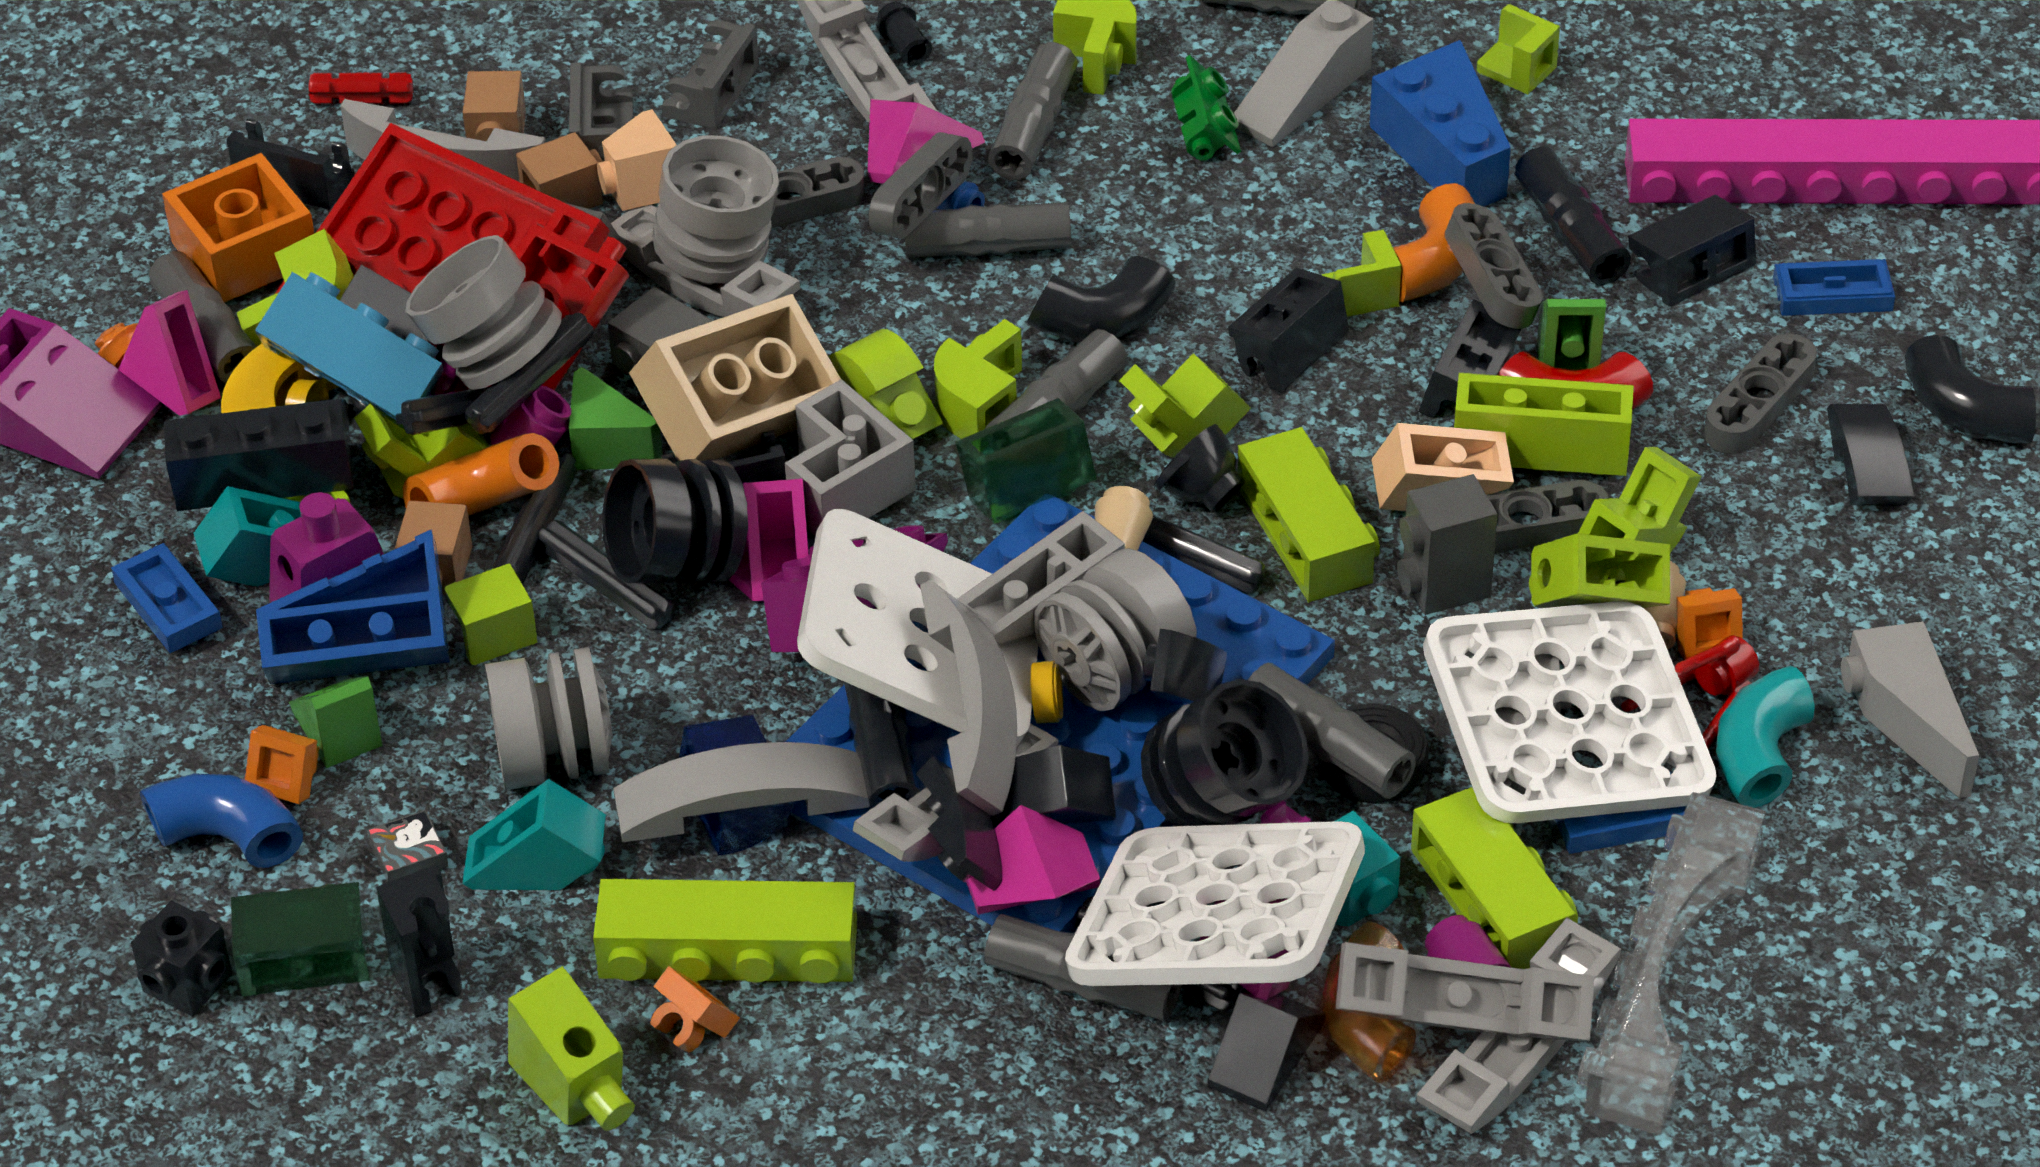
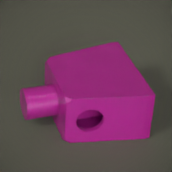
[269,492,384,603]

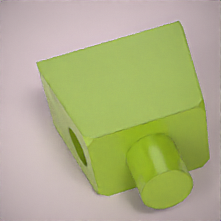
[1529,533,1670,608]
[508,966,635,1131]

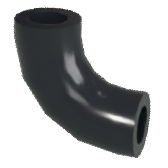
[1027,256,1176,343]
[1905,335,2036,444]

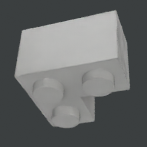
[785,379,916,536]

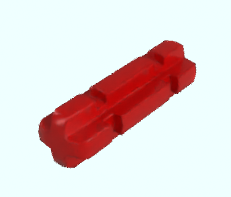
[308,72,414,104]

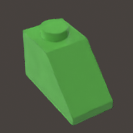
[1537,299,1606,371]

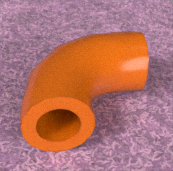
[1393,183,1480,302]
[403,433,559,516]

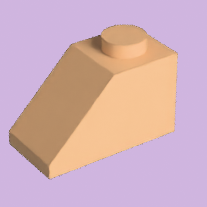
[597,109,677,211]
[1372,423,1514,511]

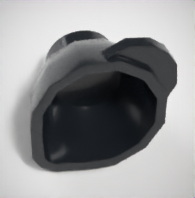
[1154,424,1245,513]

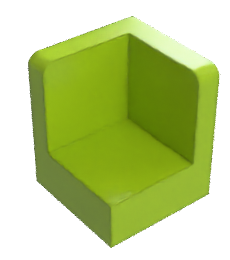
[1477,4,1560,95]
[1322,229,1401,317]
[445,563,538,665]

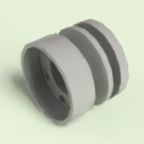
[652,135,779,283]
[405,235,562,389]
[1034,548,1197,711]
[484,647,613,790]

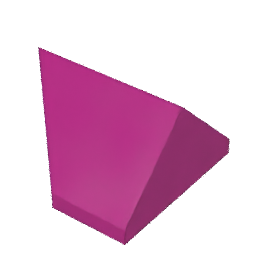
[867,99,985,183]
[118,290,221,416]
[729,479,809,601]
[966,805,1100,915]

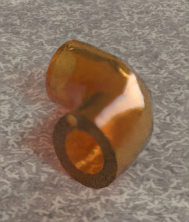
[1321,922,1416,1083]

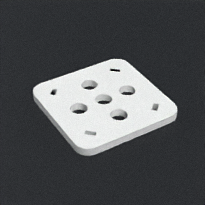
[797,509,1038,746]
[1423,601,1717,823]
[1065,821,1365,986]

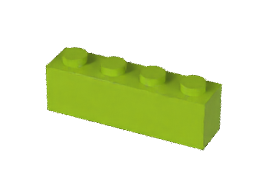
[593,879,857,984]

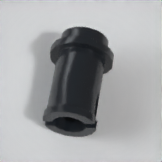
[877,1,932,66]

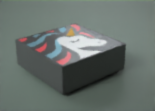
[367,810,449,883]

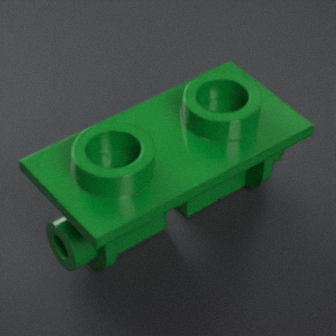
[1171,54,1241,161]

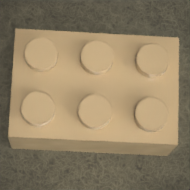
[629,294,841,461]

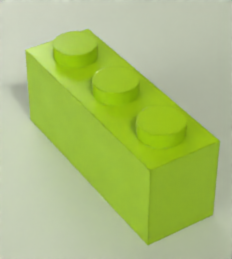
[1454,373,1634,476]
[1237,427,1380,603]
[1411,787,1578,969]

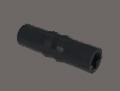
[1514,146,1631,285]
[844,682,920,809]

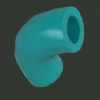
[1716,665,1815,808]

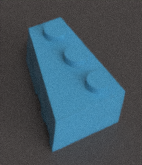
[255,272,444,420]

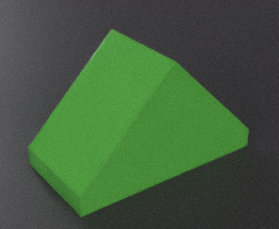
[569,367,663,470]
[289,676,383,768]

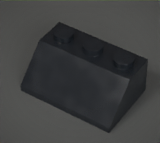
[164,398,354,512]

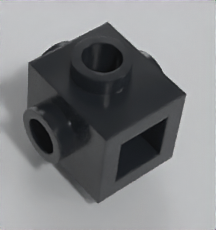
[131,900,232,1017]

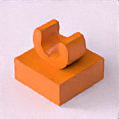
[1676,587,1743,660]
[245,725,319,804]
[650,966,740,1053]

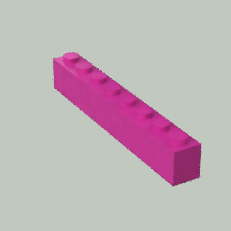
[1625,119,2040,204]

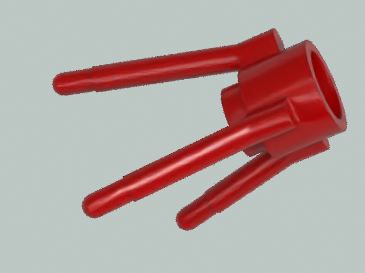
[1621,635,1759,749]

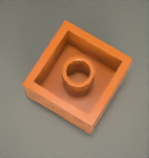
[162,153,314,303]

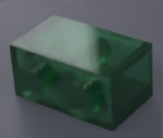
[955,398,1097,524]
[231,882,370,996]

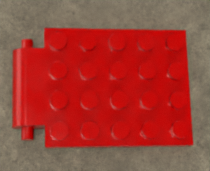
[275,123,629,392]

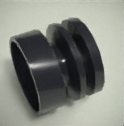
[602,459,748,583]
[1141,679,1309,826]

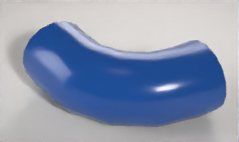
[140,773,303,868]

